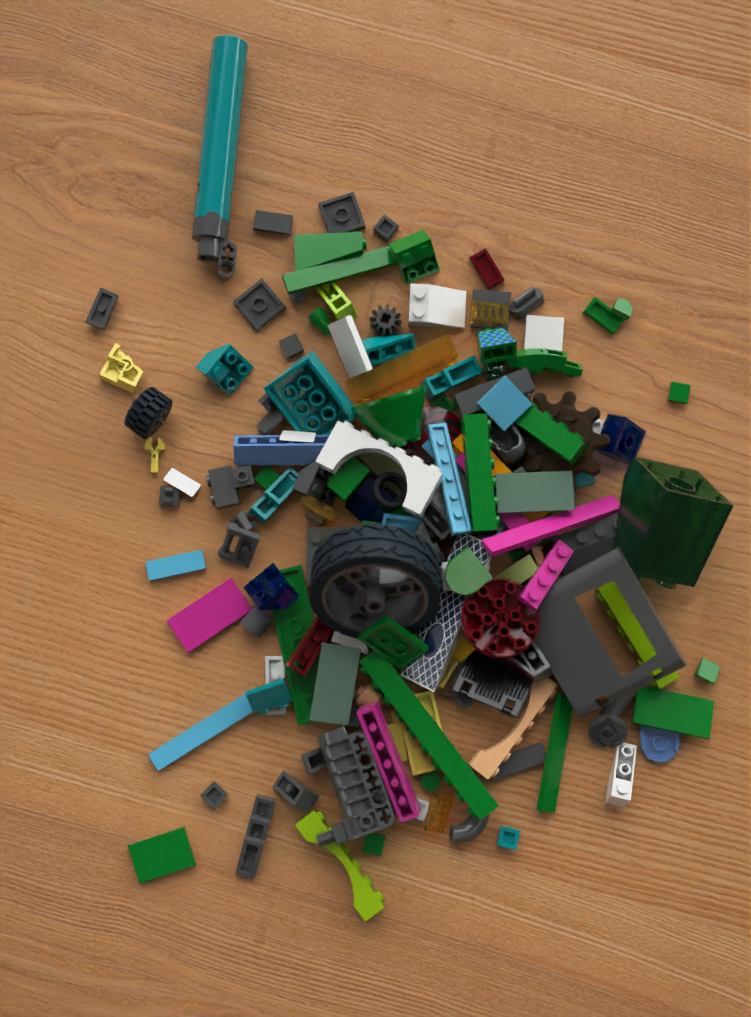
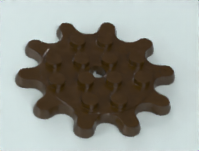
[509,391,610,492]

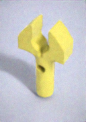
[145,437,165,474]

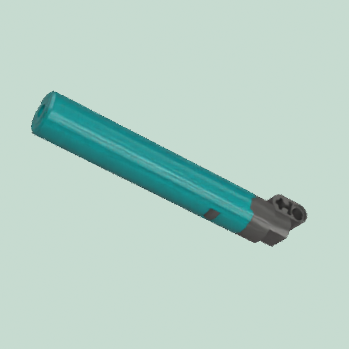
[192,35,248,281]

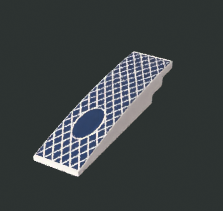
[401,534,492,692]

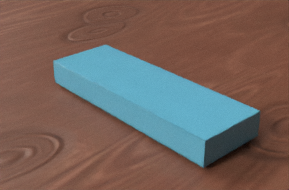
[145,550,206,581]

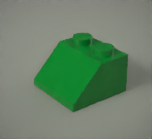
[327,457,371,505]

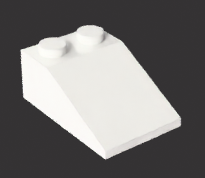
[408,284,466,329]

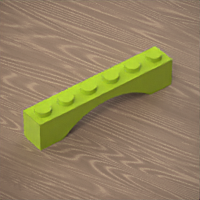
[295,808,385,922]

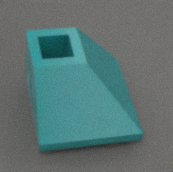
[196,344,254,396]

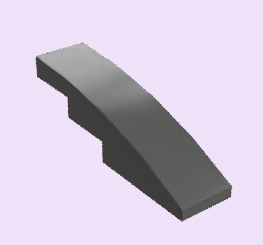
[235,794,276,879]

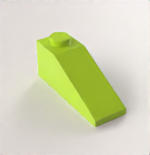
[314,282,358,321]

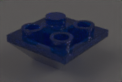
[244,563,300,610]

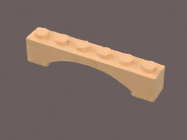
[468,677,557,780]

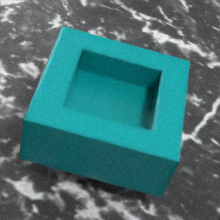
[496,825,520,850]

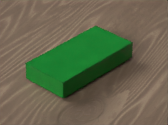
[583,297,624,335]

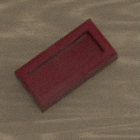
[469,248,505,290]

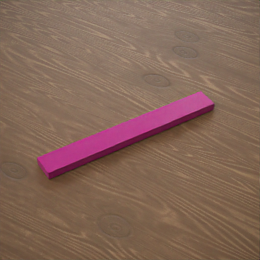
[481,495,623,557]

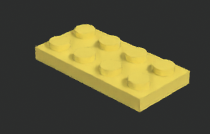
[401,690,443,776]

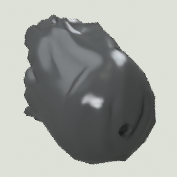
[488,421,526,464]

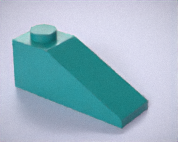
[361,333,415,366]

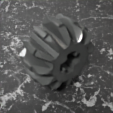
[370,304,402,336]

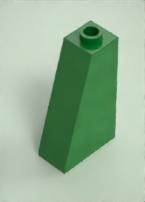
[294,232,367,271]

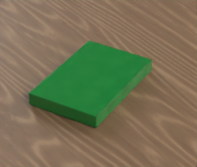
[358,615,429,669]
[128,826,196,884]

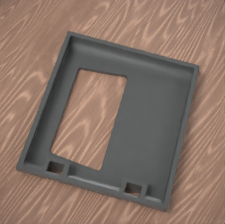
[534,547,688,718]

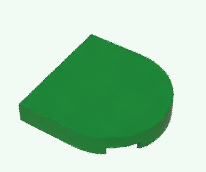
[445,546,493,595]

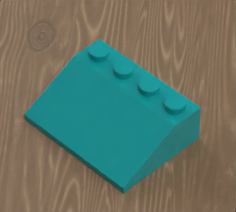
[263,350,356,435]

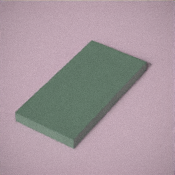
[494,471,575,514]
[309,642,361,726]

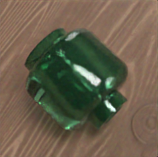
[481,360,507,382]

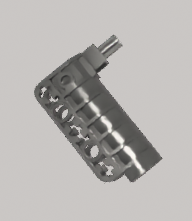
[316,726,395,846]

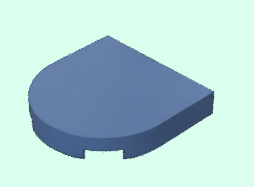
[639,725,680,763]

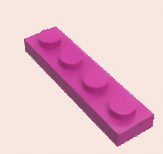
[518,539,574,611]

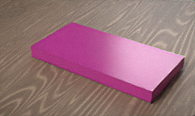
[167,578,252,653]

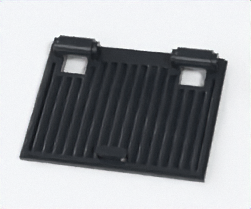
[452,649,534,718]

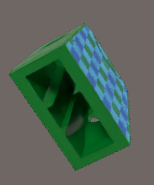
[477,327,517,364]

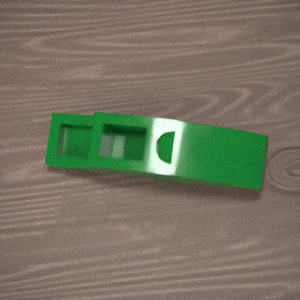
[505,348,583,377]

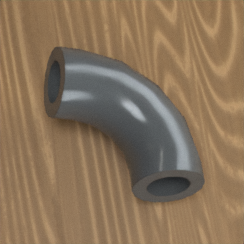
[449,814,489,845]

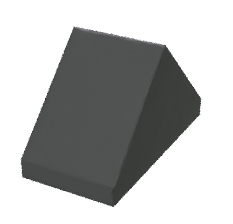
[301,747,327,775]

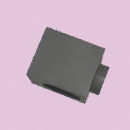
[231,465,256,490]

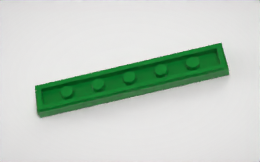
[282,246,396,295]
[537,694,573,813]

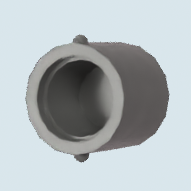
[240,605,274,638]

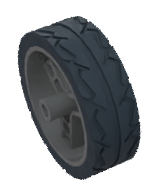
[309,524,441,639]

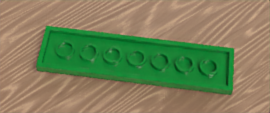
[264,565,320,725]

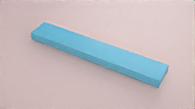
[426,423,472,536]
[148,694,253,771]

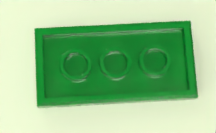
[632,686,714,740]

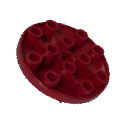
[460,578,540,659]

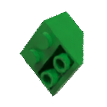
[389,229,440,285]

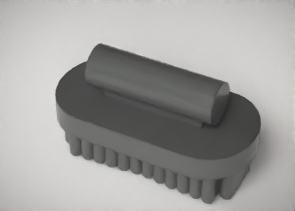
[510,287,545,319]

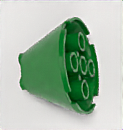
[351,385,426,448]

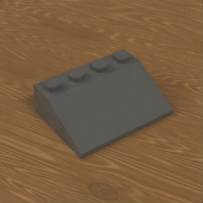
[548,512,641,577]

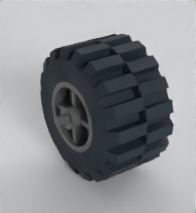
[124,387,173,439]

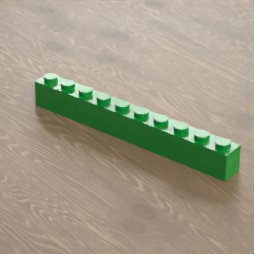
[359,650,499,821]

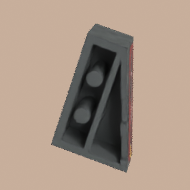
[505,641,553,684]

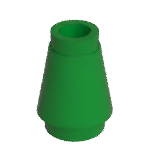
[308,307,332,336]

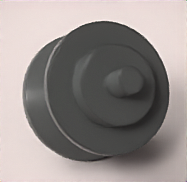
[289,290,308,303]

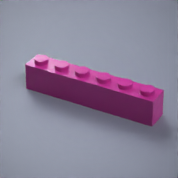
[356,701,421,823]

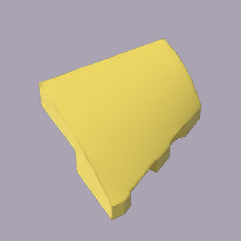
[99,343,143,394]

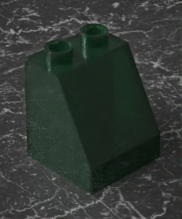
[613,456,734,589]

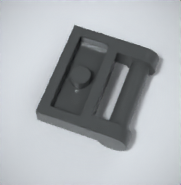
[218,522,261,568]

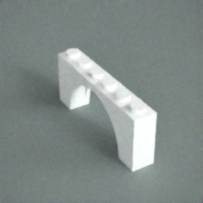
[315,421,443,518]

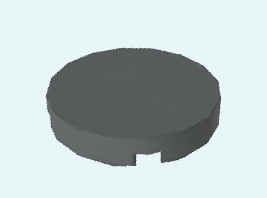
[588,715,628,748]

